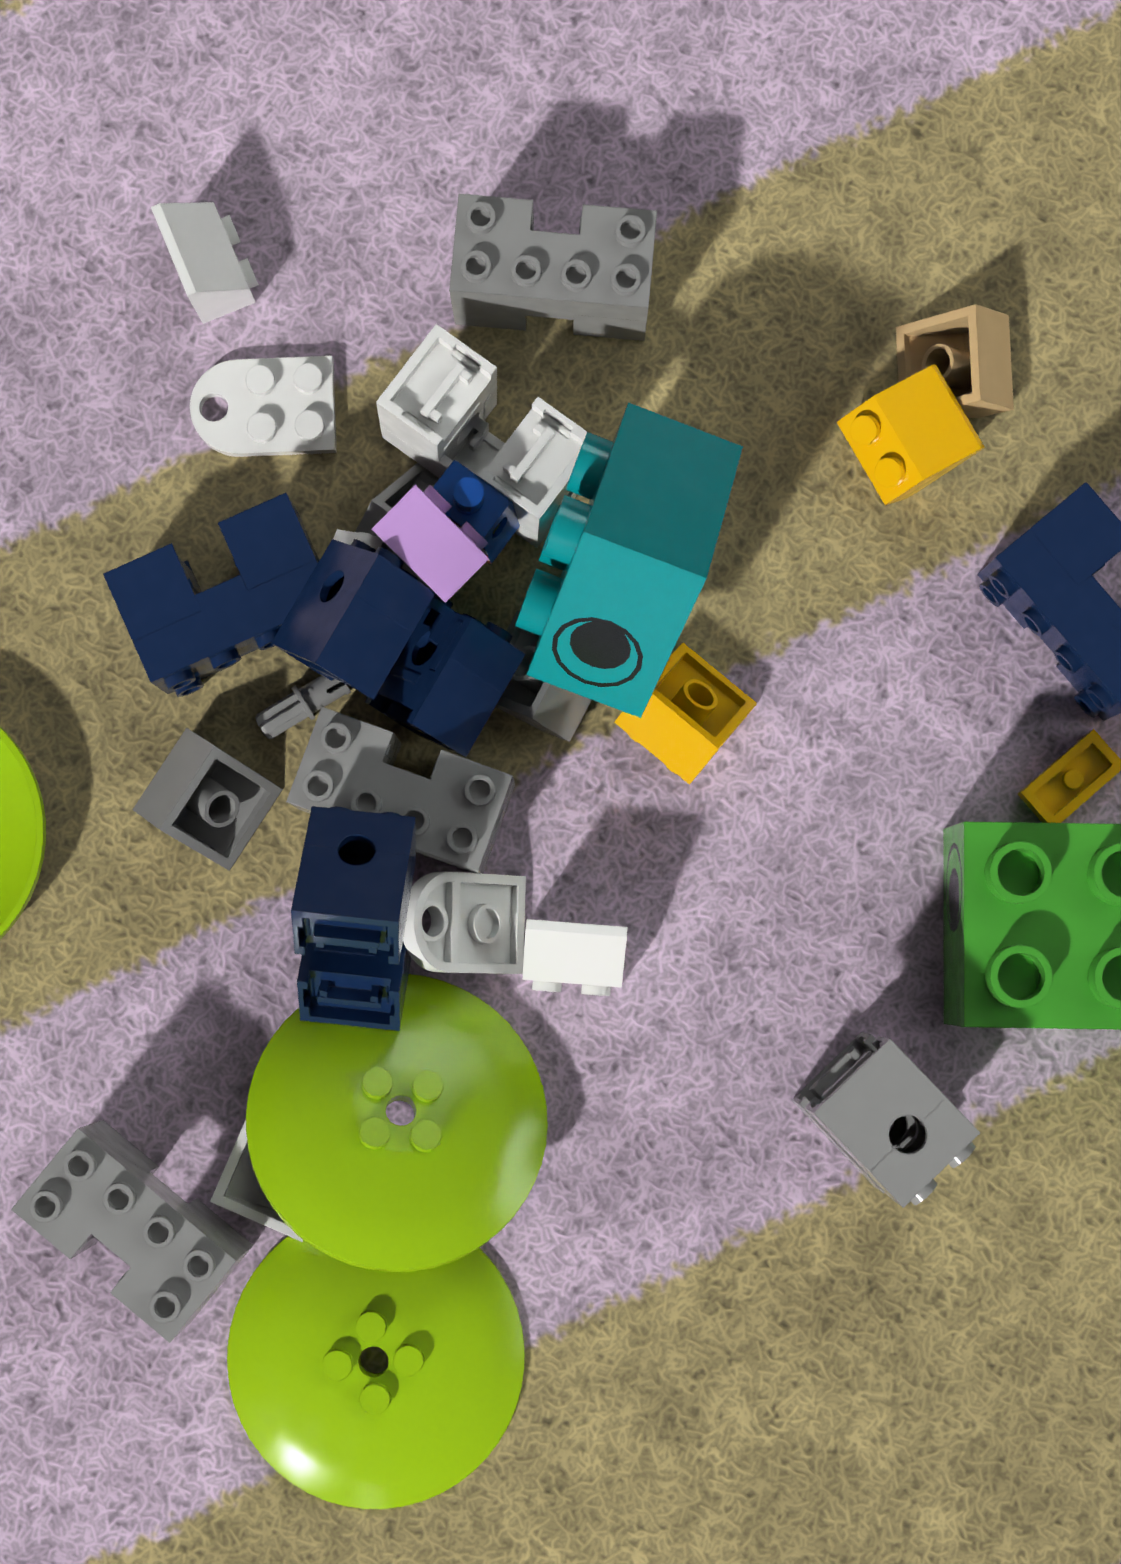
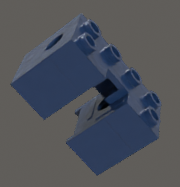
[977,482,1121,721]
[103,493,320,697]
[271,539,525,758]
[291,806,416,1031]

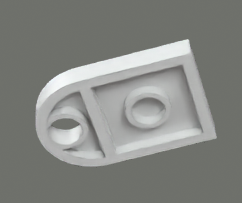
[190,356,337,457]
[403,872,526,974]

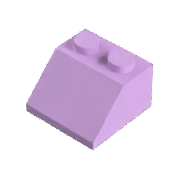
[371,484,489,603]

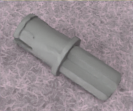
[255,675,351,739]

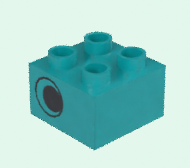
[515,402,743,718]

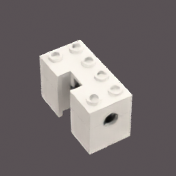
[376,324,587,548]

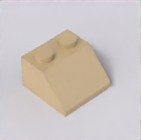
[896,304,1014,418]

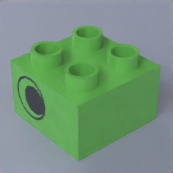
[943,822,1121,1030]

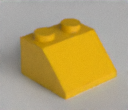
[837,364,985,505]
[614,643,757,785]

